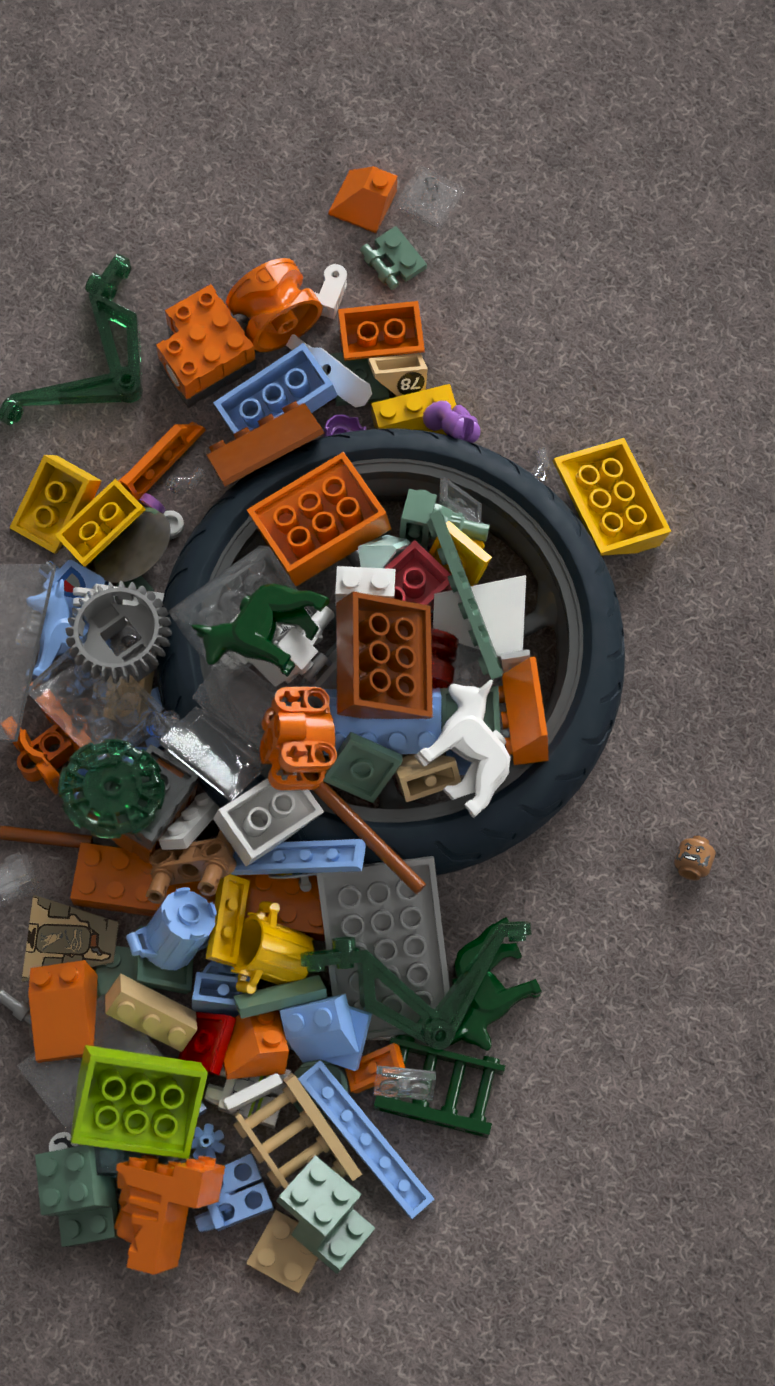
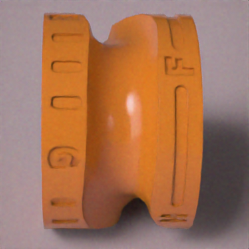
[226,258,323,352]

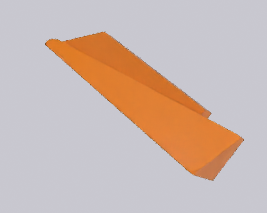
[118,421,206,501]

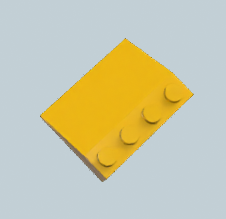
[553,438,671,556]

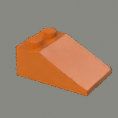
[28,960,98,1063]

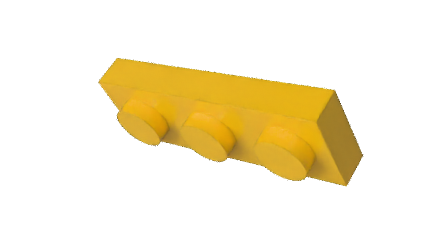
[206,874,250,966]

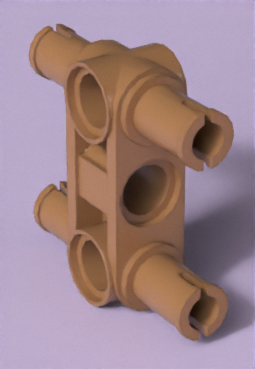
[146,830,237,904]

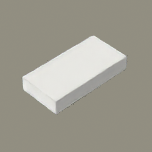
[224,1073,283,1114]

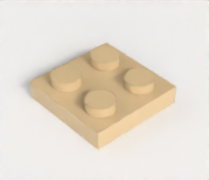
[246,1210,318,1294]

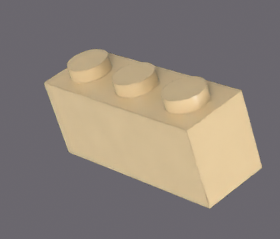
[105,973,197,1052]

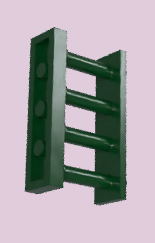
[374,1035,506,1138]

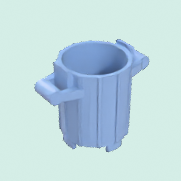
[126,887,217,971]

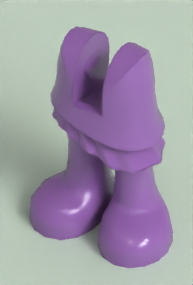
[423,400,481,443]

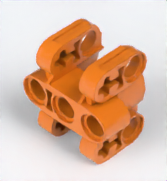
[260,687,337,790]
[2,690,101,795]

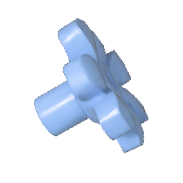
[191,1123,225,1160]

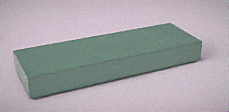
[234,975,327,1019]

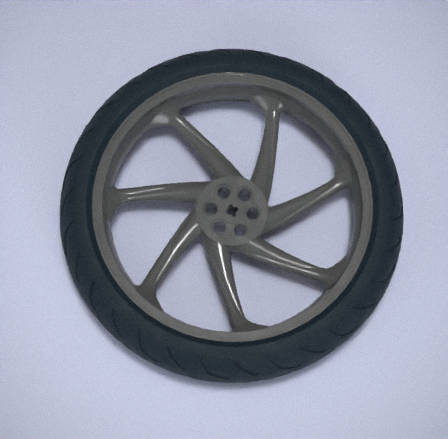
[156,428,625,876]

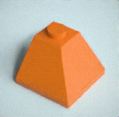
[328,166,398,233]

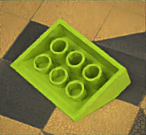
[70,1045,208,1159]

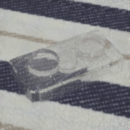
[373,1065,436,1101]

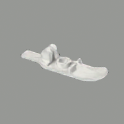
[286,334,372,407]

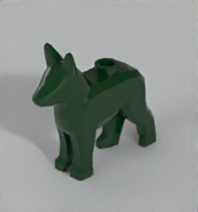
[191,583,330,677]
[449,917,542,1051]

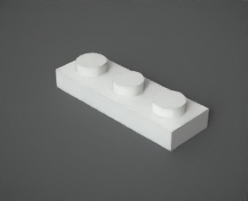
[159,792,220,850]

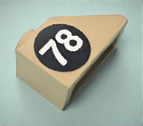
[368,353,428,396]

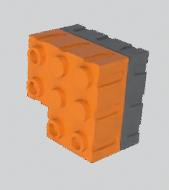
[156,284,256,408]

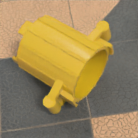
[231,901,319,994]

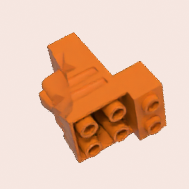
[114,1155,225,1275]

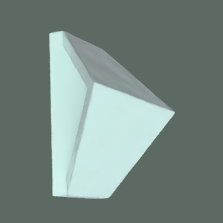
[358,535,411,568]

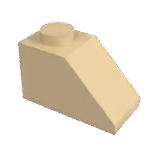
[395,754,461,803]

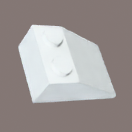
[213,770,324,867]

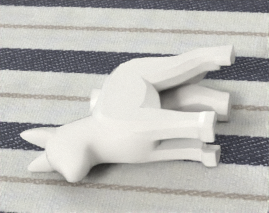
[415,679,510,818]

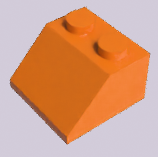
[223,1010,289,1079]

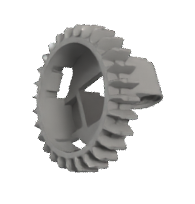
[65,580,172,684]

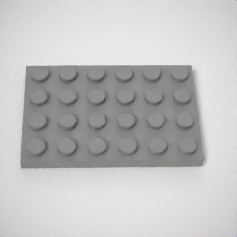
[317,856,454,1039]

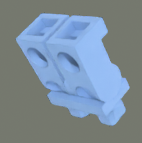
[194,1153,275,1232]

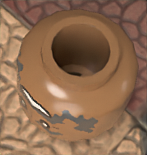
[674,836,716,880]

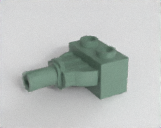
[399,489,490,550]

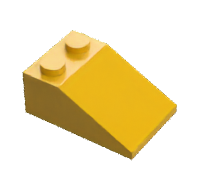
[9,455,102,554]

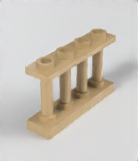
[233,1073,362,1190]

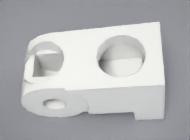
[314,264,347,319]

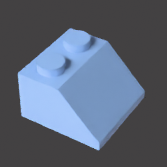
[280,994,359,1063]

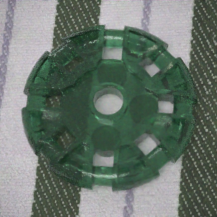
[58,739,166,839]

